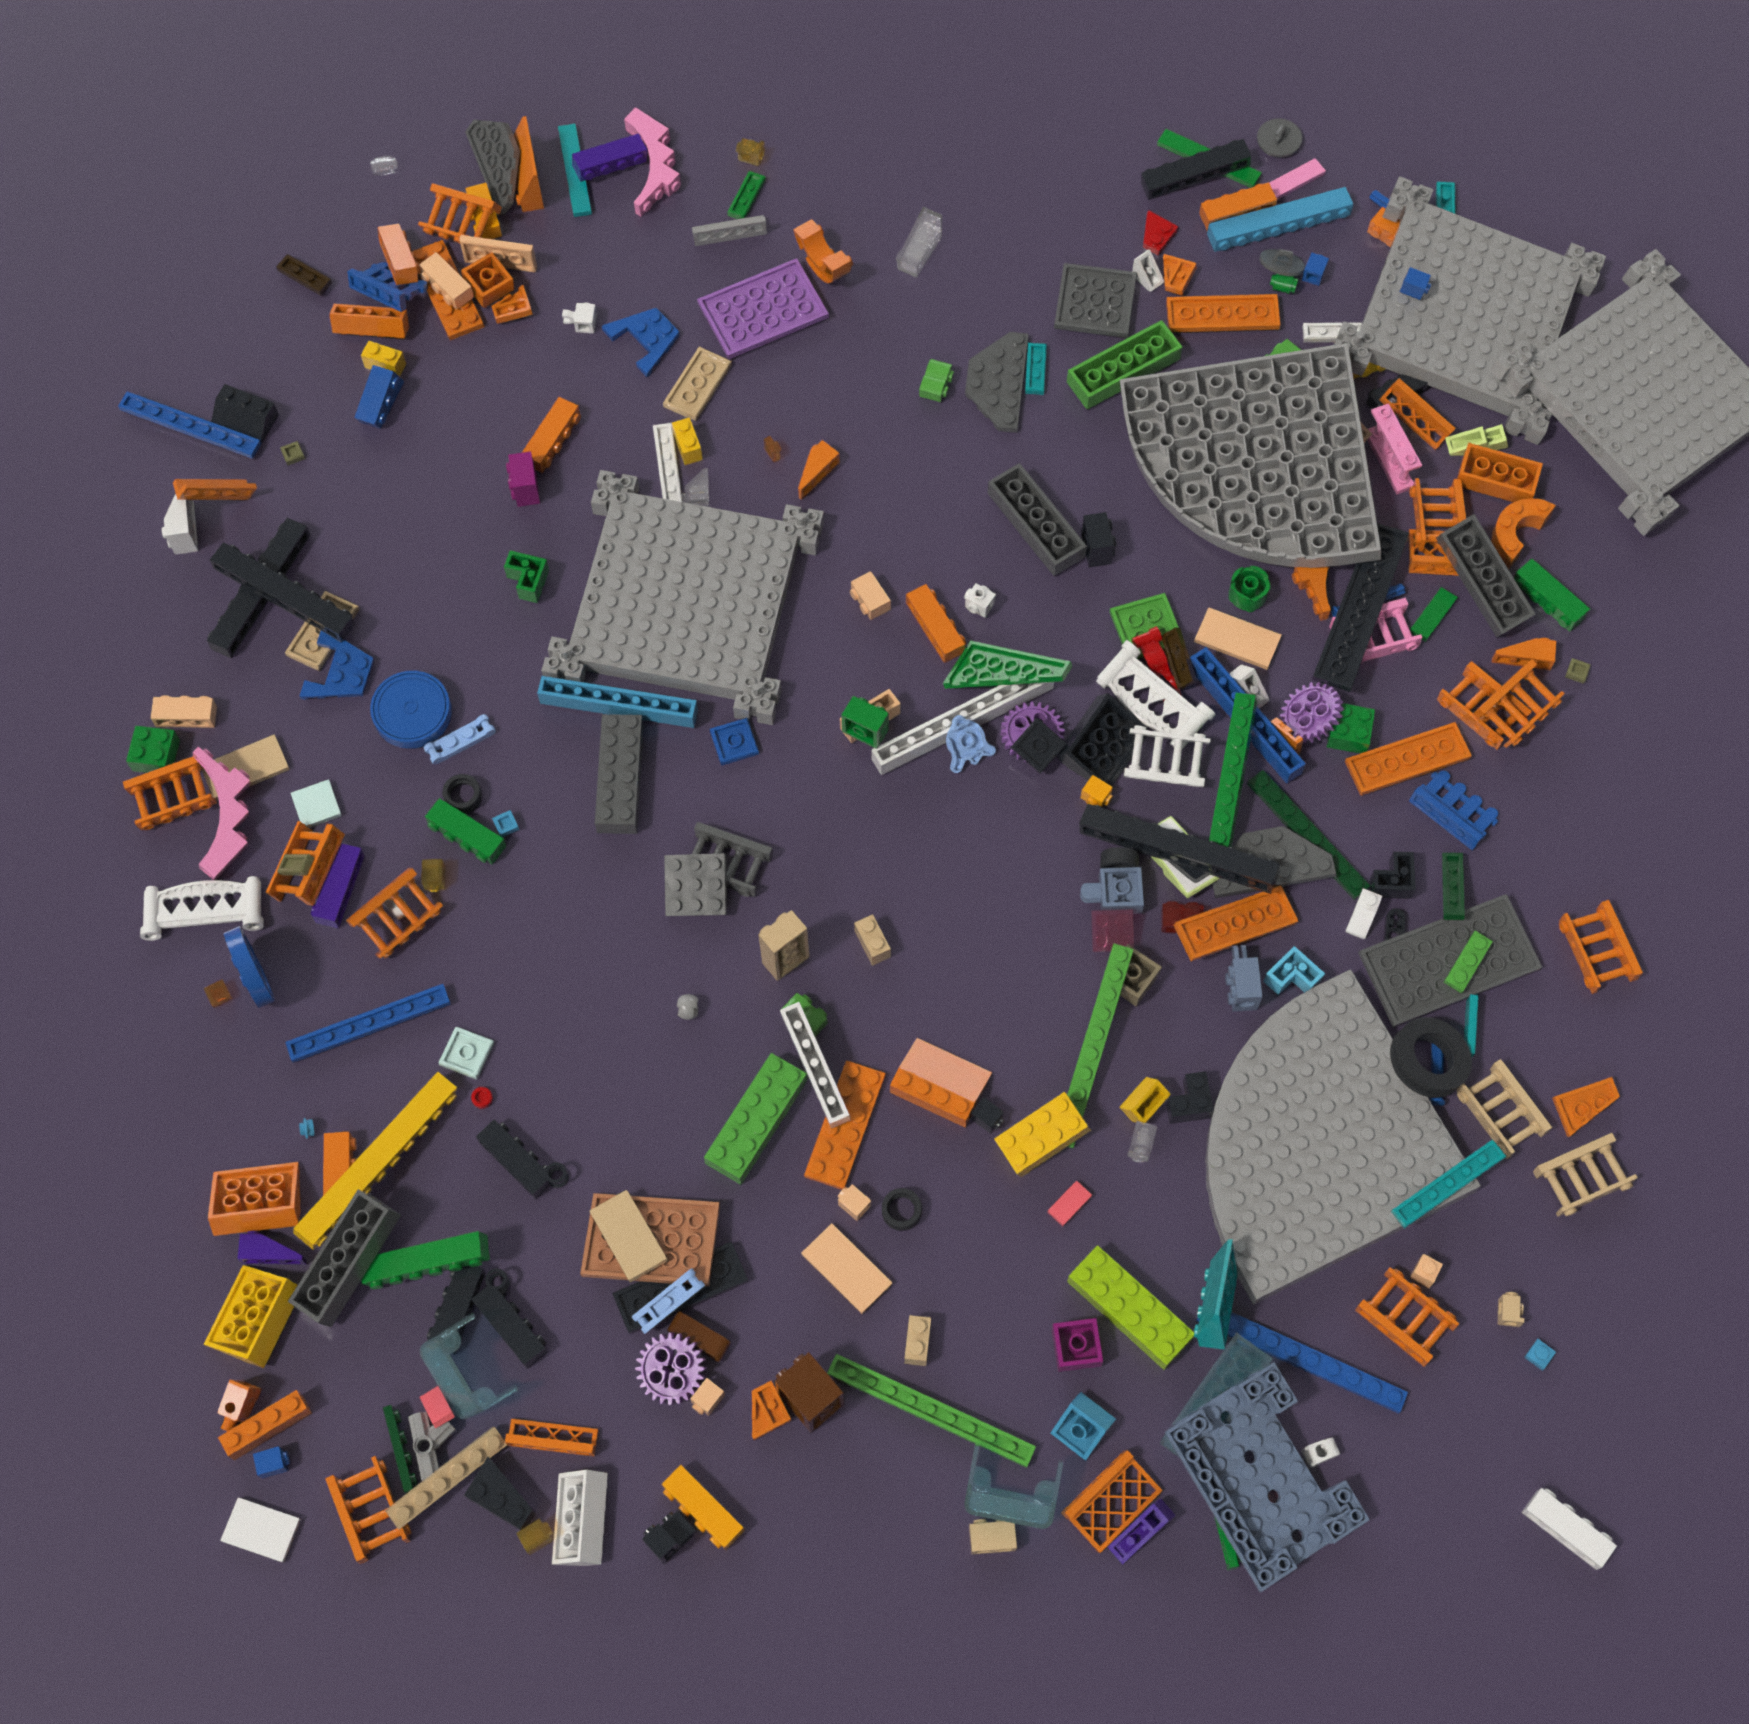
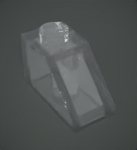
[682,468,710,507]

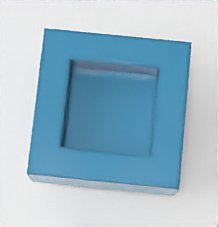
[492,810,519,837]
[1524,1339,1556,1371]

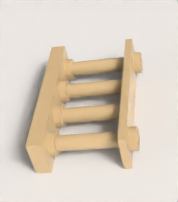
[1456,1059,1552,1159]
[1533,1133,1638,1217]

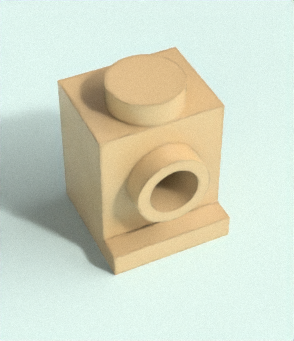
[1498,1292,1524,1327]

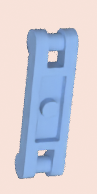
[424,714,496,765]
[632,1268,705,1334]

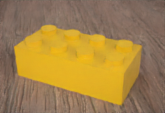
[994,1092,1091,1177]

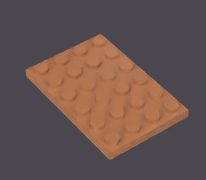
[580,1193,720,1286]

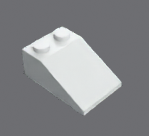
[162,494,198,555]

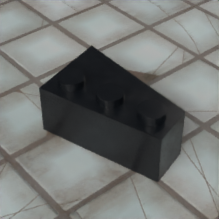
[464,1457,536,1533]

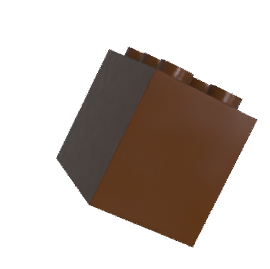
[775,1352,844,1433]

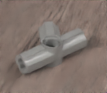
[408,1412,456,1481]

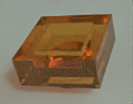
[764,436,781,462]
[203,979,233,1008]

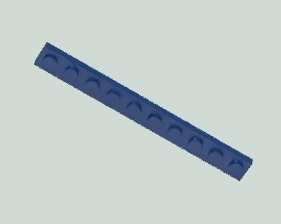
[1196,1312,1408,1414]

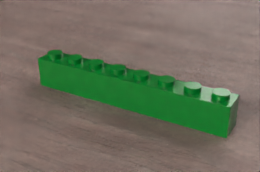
[1209,692,1257,847]

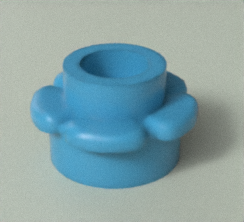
[299,1118,314,1139]

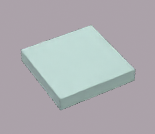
[291,779,342,828]
[438,1027,494,1080]

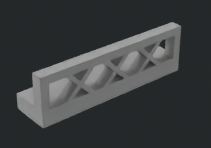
[692,215,767,246]

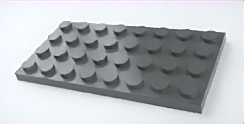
[1358,894,1543,1027]

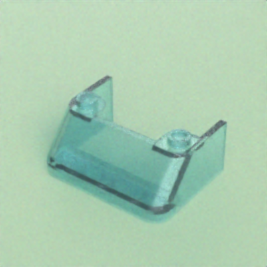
[420,1313,518,1419]
[964,1443,1063,1529]

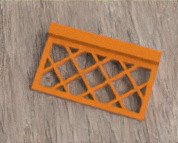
[1408,529,1459,576]
[1061,1450,1163,1553]

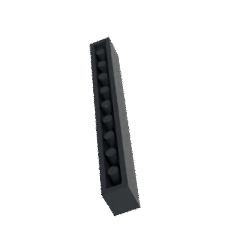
[1079,804,1280,894]

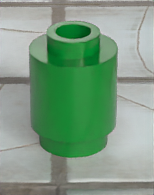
[1270,274,1298,294]

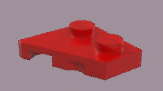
[1143,210,1178,256]

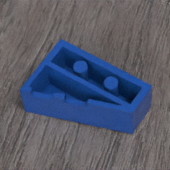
[354,365,405,429]

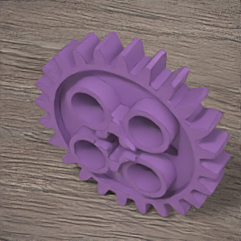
[1280,682,1344,743]
[1000,701,1065,763]
[635,1332,707,1405]

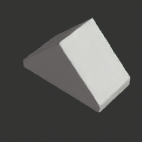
[1132,250,1165,292]

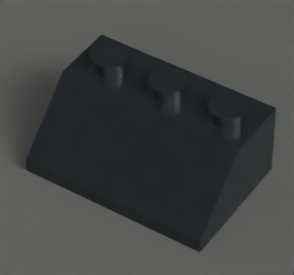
[211,384,279,444]

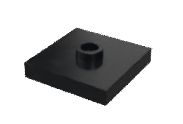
[1010,718,1067,774]

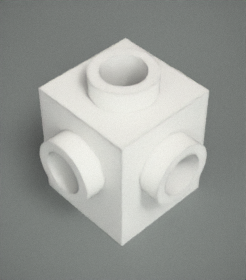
[964,584,996,617]

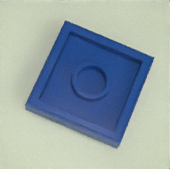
[709,718,759,766]

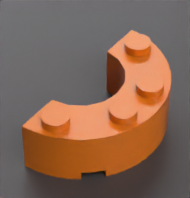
[793,219,853,284]
[1491,498,1556,570]

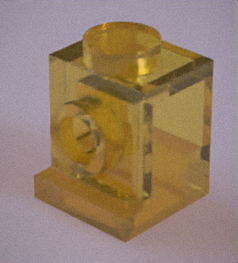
[736,138,765,166]

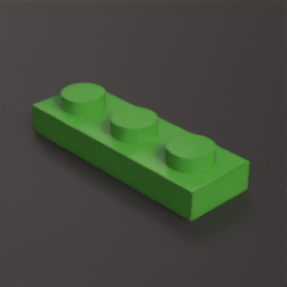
[1443,931,1493,993]

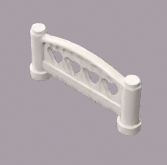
[1096,640,1216,749]
[140,876,264,941]

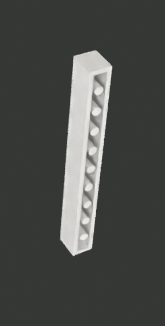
[872,682,1054,775]

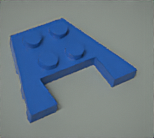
[602,308,680,377]
[299,631,374,700]

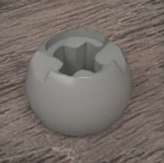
[677,994,699,1020]

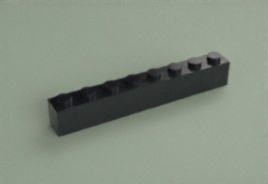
[207,517,311,658]
[210,542,355,643]

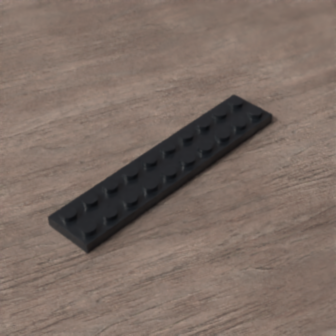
[1312,523,1409,692]

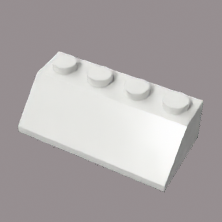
[552,1470,607,1566]

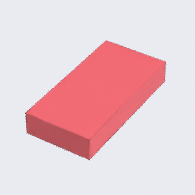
[1048,1181,1092,1226]
[420,1386,455,1428]

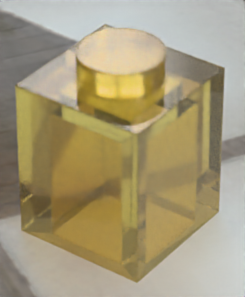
[421,859,445,892]
[516,1519,553,1555]

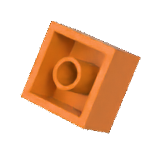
[461,252,514,308]

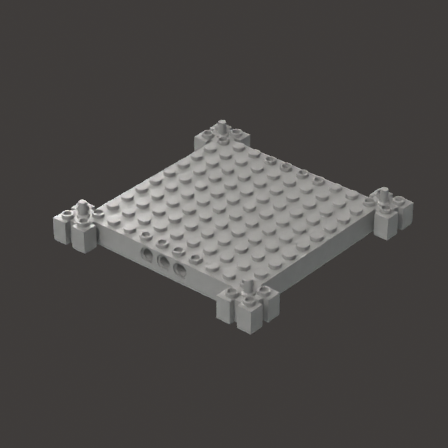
[1334,176,1606,445]
[1490,249,1749,536]
[541,470,824,725]

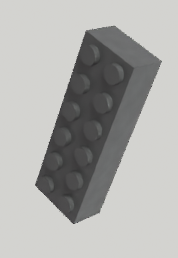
[988,463,1087,576]
[1436,514,1535,638]
[595,714,644,834]
[288,1189,401,1327]

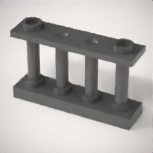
[692,822,773,897]

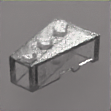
[896,207,943,278]

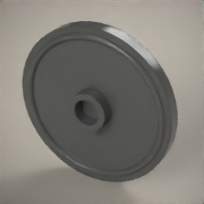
[1257,119,1302,157]
[1259,249,1305,276]

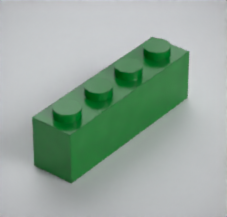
[1514,559,1590,632]
[425,798,506,865]

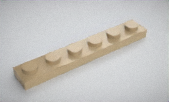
[385,1427,506,1529]

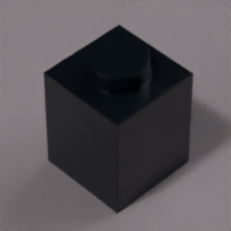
[970,1097,1004,1134]

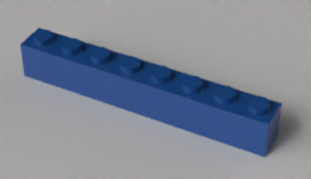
[1190,647,1306,784]

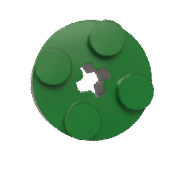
[1228,566,1270,612]

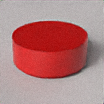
[471,1087,493,1109]

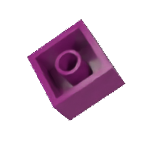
[506,451,540,507]
[1052,1318,1103,1372]

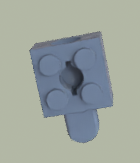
[1080,867,1144,915]
[1225,945,1262,1012]

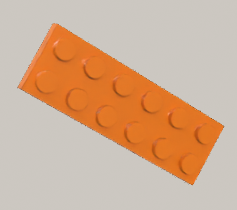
[411,240,484,341]
[1166,294,1280,332]
[1345,722,1472,796]
[1174,886,1298,961]
[804,1060,886,1190]

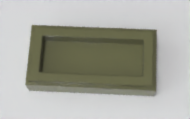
[277,854,314,876]

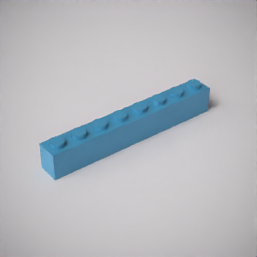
[1207,187,1353,252]
[537,676,698,728]

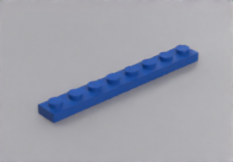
[118,391,261,459]
[285,984,451,1063]

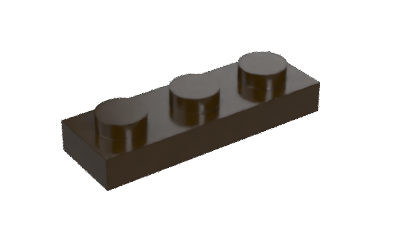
[276,254,332,296]
[1161,627,1197,690]

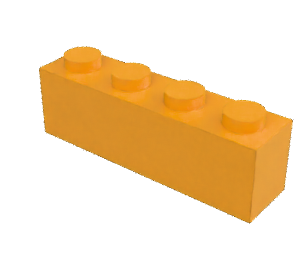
[662,1465,745,1550]

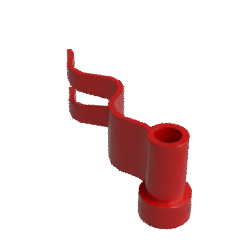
[1131,626,1182,703]

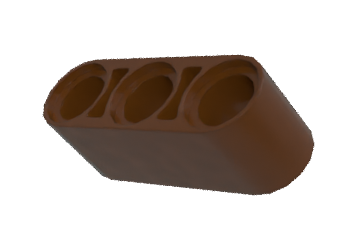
[667,1311,731,1362]

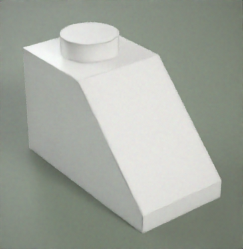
[1230,665,1270,708]
[1346,889,1382,940]

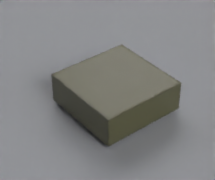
[280,441,305,466]
[1565,658,1591,684]

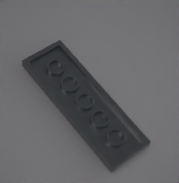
[612,1241,749,1334]

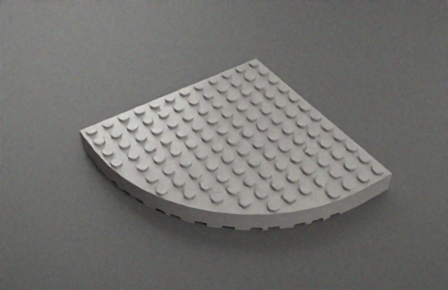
[1120,343,1381,568]
[1205,969,1480,1305]

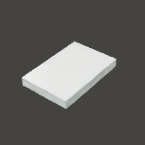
[220,1498,301,1563]

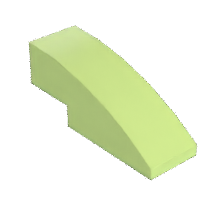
[1445,424,1508,456]

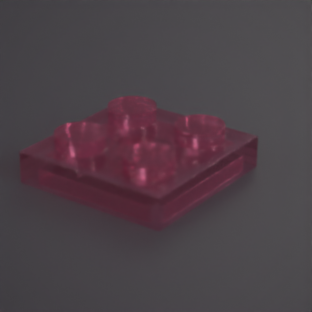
[1091,909,1134,952]

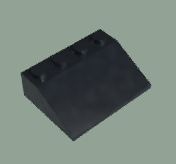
[1056,693,1149,786]

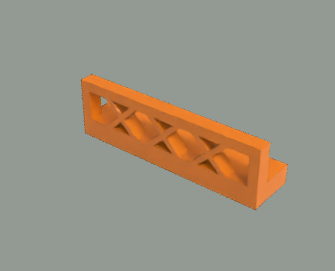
[1379,378,1455,450]
[173,479,257,500]
[505,1419,599,1457]

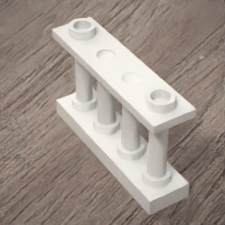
[1123,726,1210,788]

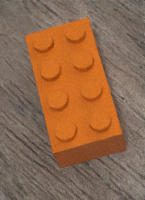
[1457,442,1543,502]

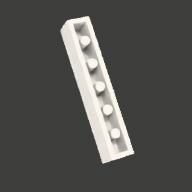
[780,1002,850,1128]

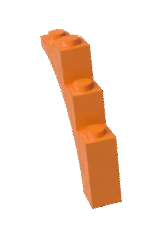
[1292,566,1331,621]

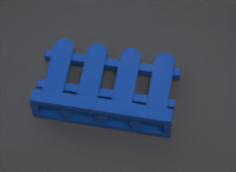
[347,262,428,312]
[1409,770,1498,851]

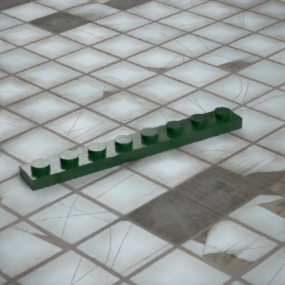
[1247,770,1370,900]

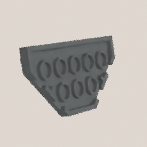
[465,120,520,215]
[965,332,1028,433]
[1212,826,1336,898]

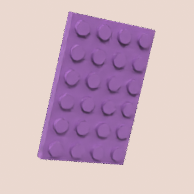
[697,258,829,360]

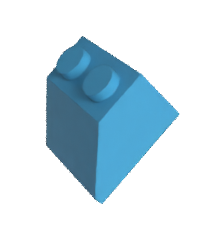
[1051,1392,1116,1461]

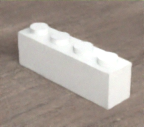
[1522,1488,1617,1570]

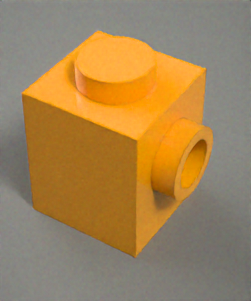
[1080,775,1113,807]

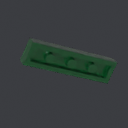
[1442,853,1465,920]
[383,1405,418,1494]

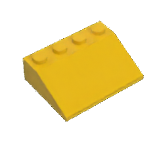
[204,1265,298,1368]

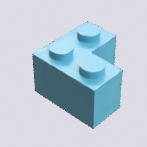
[1263,946,1325,995]

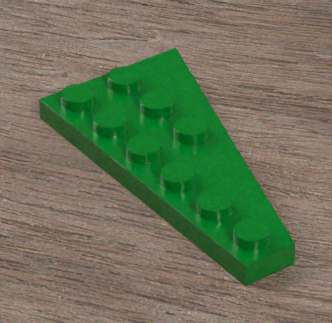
[943,640,1072,689]

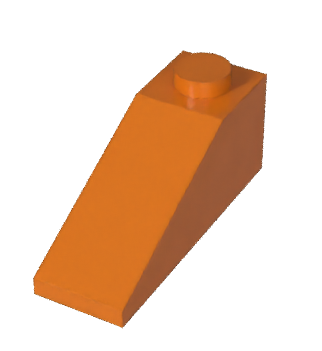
[798,440,840,500]
[1492,638,1556,670]

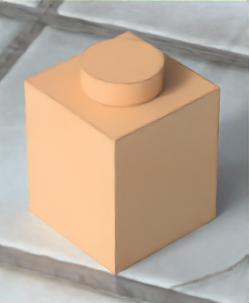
[838,1184,871,1221]
[1410,1254,1443,1289]
[690,1378,725,1416]

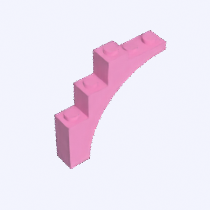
[624,107,681,217]
[193,747,250,880]

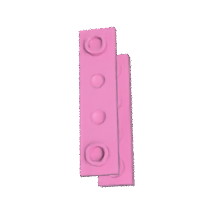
[1367,403,1422,495]
[1329,598,1422,663]

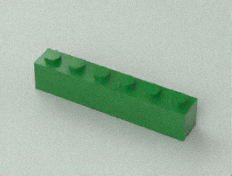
[361,1231,490,1289]

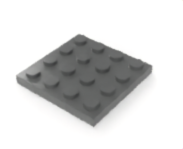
[1054,263,1137,338]

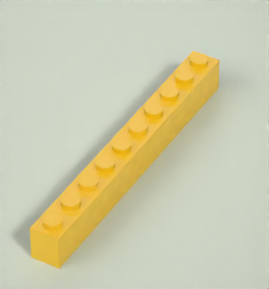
[294,1072,457,1250]

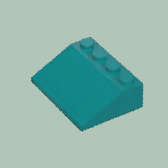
[1194,1239,1238,1349]

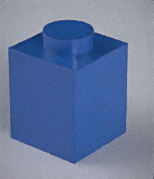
[1302,252,1329,286]
[1399,267,1431,300]
[253,1446,290,1479]

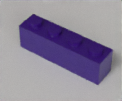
[572,133,647,182]
[311,843,365,929]

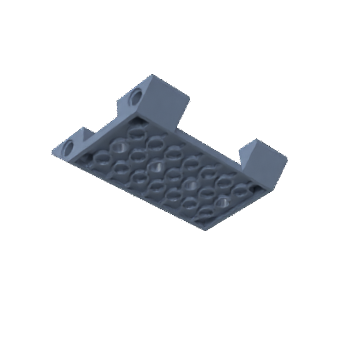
[1164,1362,1370,1592]

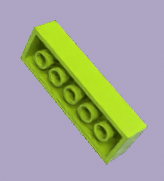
[1067,1245,1194,1370]

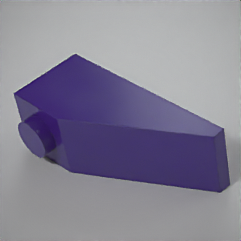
[237,1231,307,1265]
[1108,1498,1176,1564]

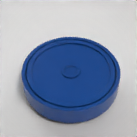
[370,671,452,749]
[224,926,275,1008]

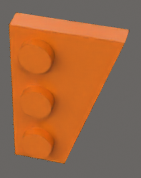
[1552,1077,1620,1137]

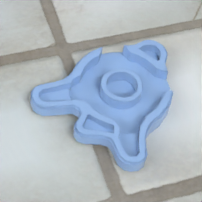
[946,715,996,773]

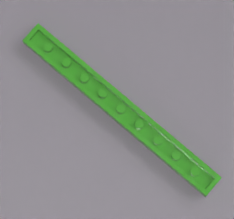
[1067,943,1134,1148]
[827,1354,1036,1468]

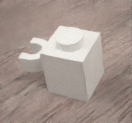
[562,303,597,333]

